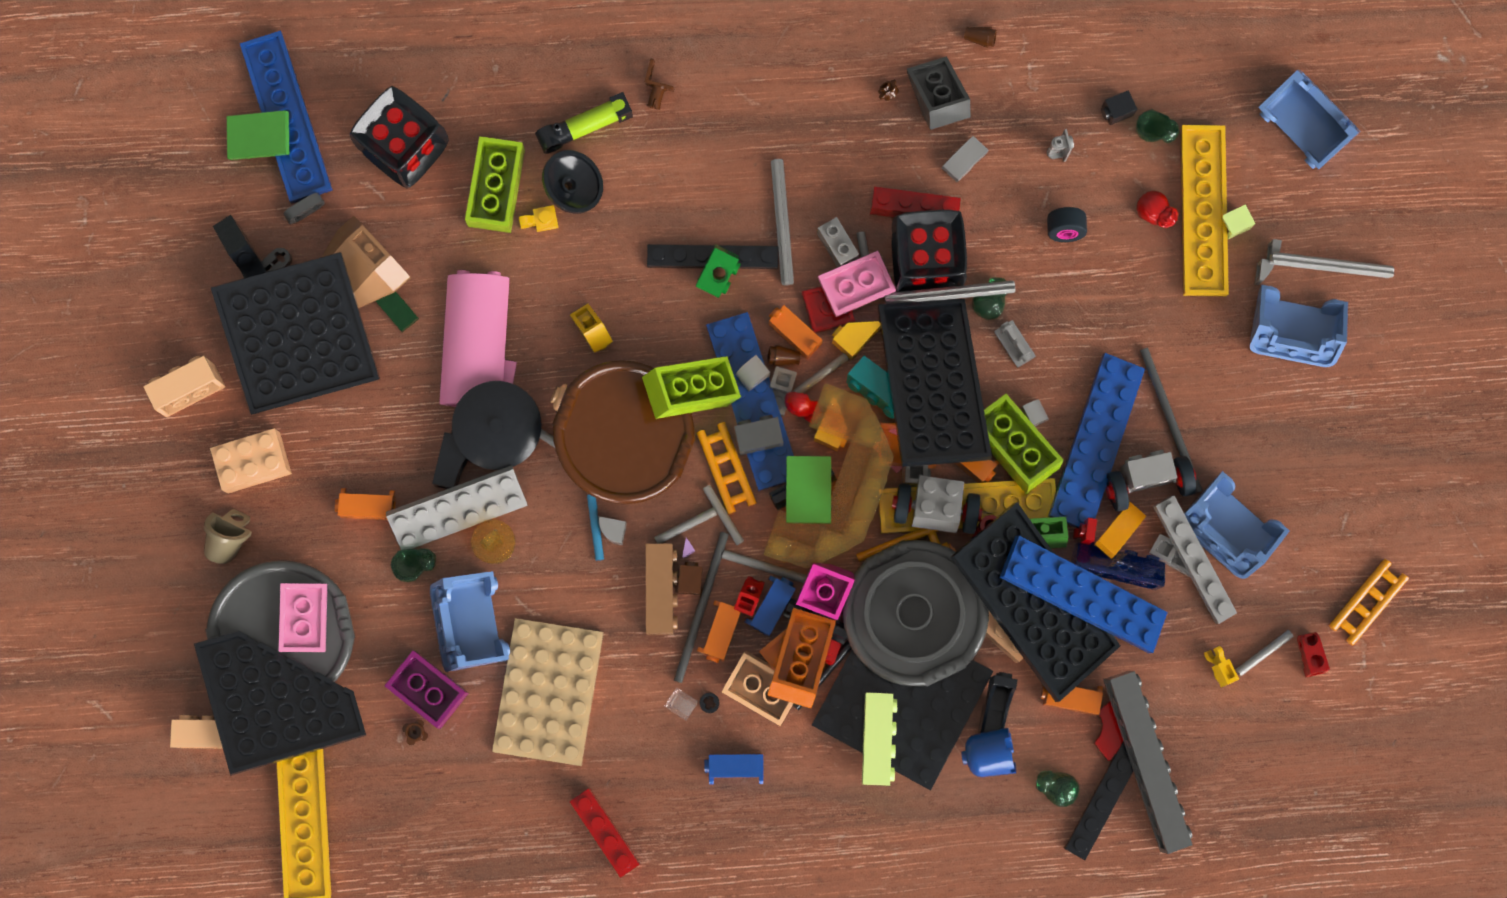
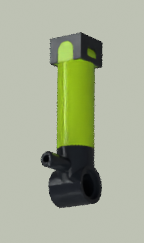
[535,92,633,154]

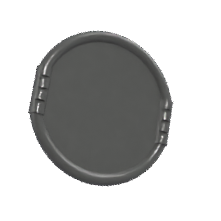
[843,540,989,687]
[205,560,355,682]

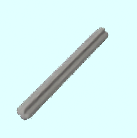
[771,159,794,285]
[1269,252,1394,278]
[885,281,1016,304]

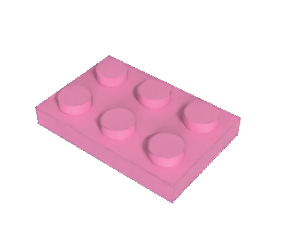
[818,251,896,317]
[279,583,327,652]

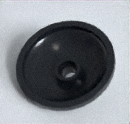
[542,150,603,214]

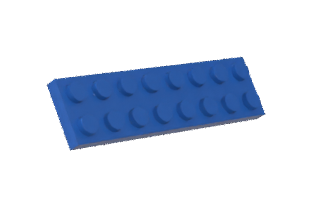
[240,30,333,204]
[706,312,794,491]
[1048,353,1145,528]
[1000,536,1168,653]

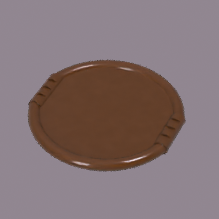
[552,360,695,504]

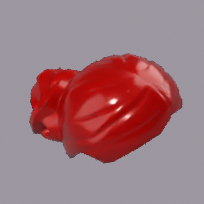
[1136,191,1178,228]
[784,392,824,425]

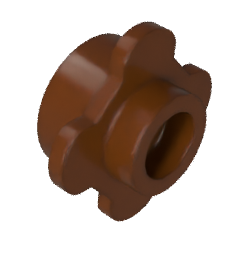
[878,79,899,101]
[402,719,428,745]

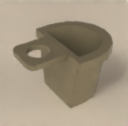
[203,509,252,564]

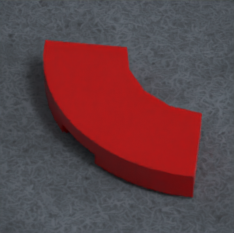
[1094,702,1123,761]

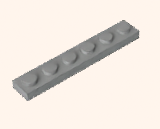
[1153,495,1237,624]

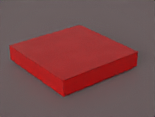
[802,286,855,333]

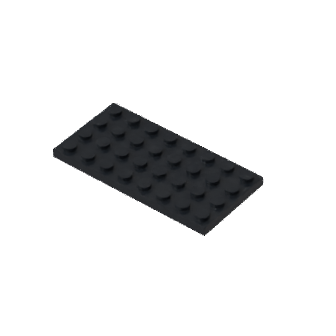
[878,299,992,467]
[950,502,1121,702]

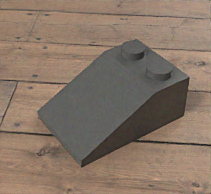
[907,56,971,130]

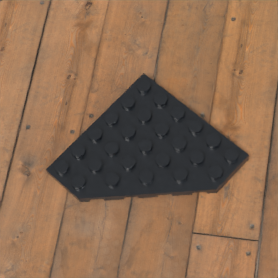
[194,631,366,776]

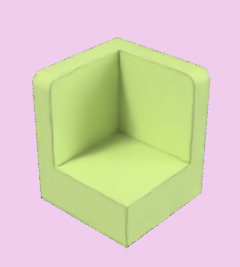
[1222,205,1255,239]

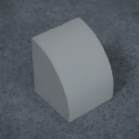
[735,355,770,391]
[1020,399,1049,427]
[599,516,627,545]

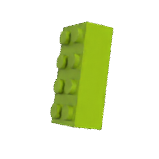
[465,136,525,233]
[642,356,741,419]
[984,394,1063,494]

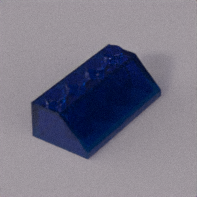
[1071,542,1165,590]

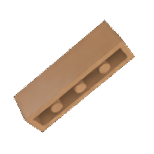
[646,544,678,635]

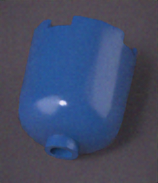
[961,728,1016,777]

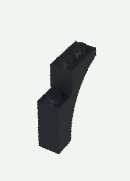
[213,215,268,278]
[432,430,469,489]
[978,672,1018,733]

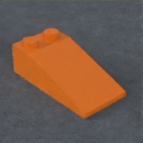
[768,608,836,708]

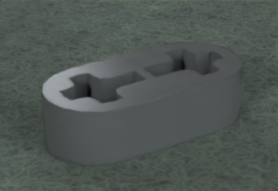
[283,193,325,224]
[262,248,292,271]

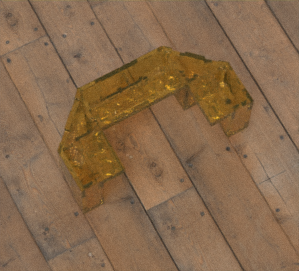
[763,383,894,568]

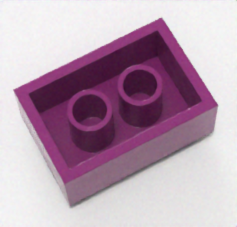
[385,650,469,729]

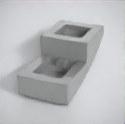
[942,136,989,182]
[1254,239,1282,285]
[770,366,797,417]
[1149,534,1190,577]

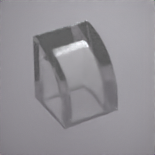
[664,688,699,721]

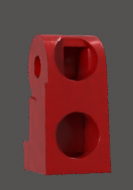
[734,576,765,617]
[1297,632,1330,678]

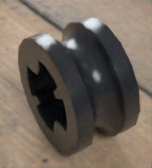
[699,693,720,713]

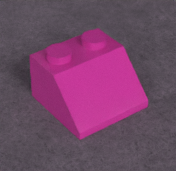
[796,563,855,620]

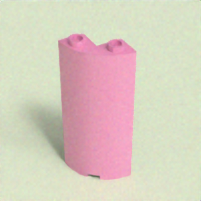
[439,270,509,407]

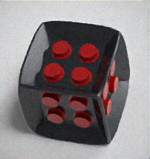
[350,86,449,189]
[891,210,967,292]

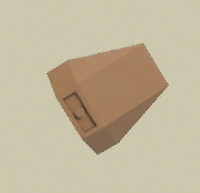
[322,216,411,308]

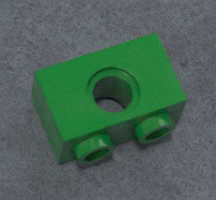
[696,244,741,298]

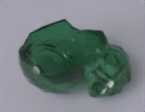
[1136,109,1180,143]
[972,277,1008,320]
[391,548,436,582]
[1036,771,1080,807]

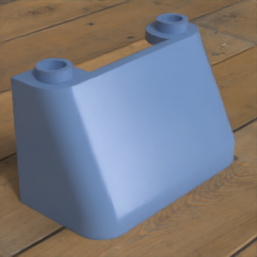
[1258,70,1361,169]
[1250,285,1348,367]
[1184,471,1290,579]
[430,571,510,672]

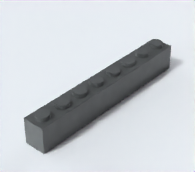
[1103,671,1193,854]

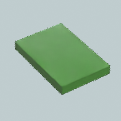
[227,110,289,160]
[786,456,831,524]

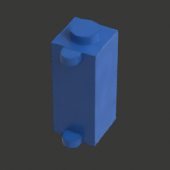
[744,575,796,637]
[704,754,763,785]

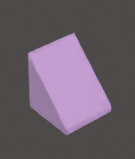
[682,537,695,559]

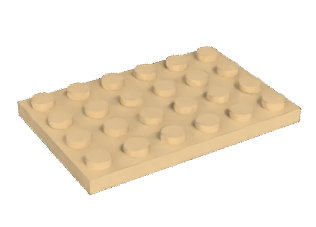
[492,618,604,766]

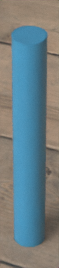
[587,494,604,561]

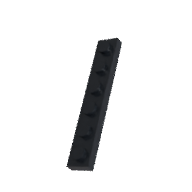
[647,244,778,269]
[1064,741,1133,860]

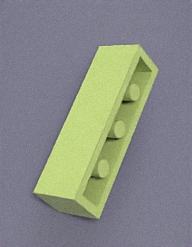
[862,693,897,786]

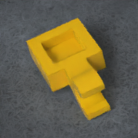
[519,205,559,232]
[1204,646,1239,688]

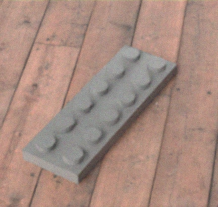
[386,465,528,552]

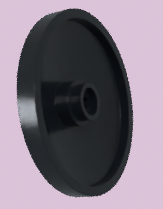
[452,381,542,470]

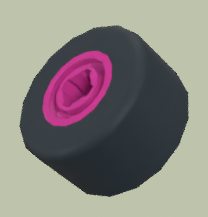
[1047,207,1087,242]

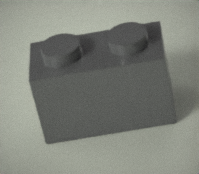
[734,415,784,455]

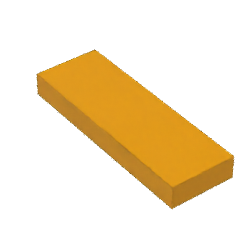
[1095,502,1146,559]

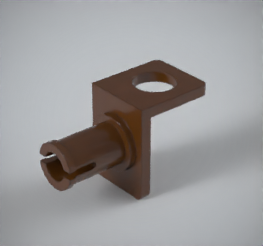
[644,58,675,110]

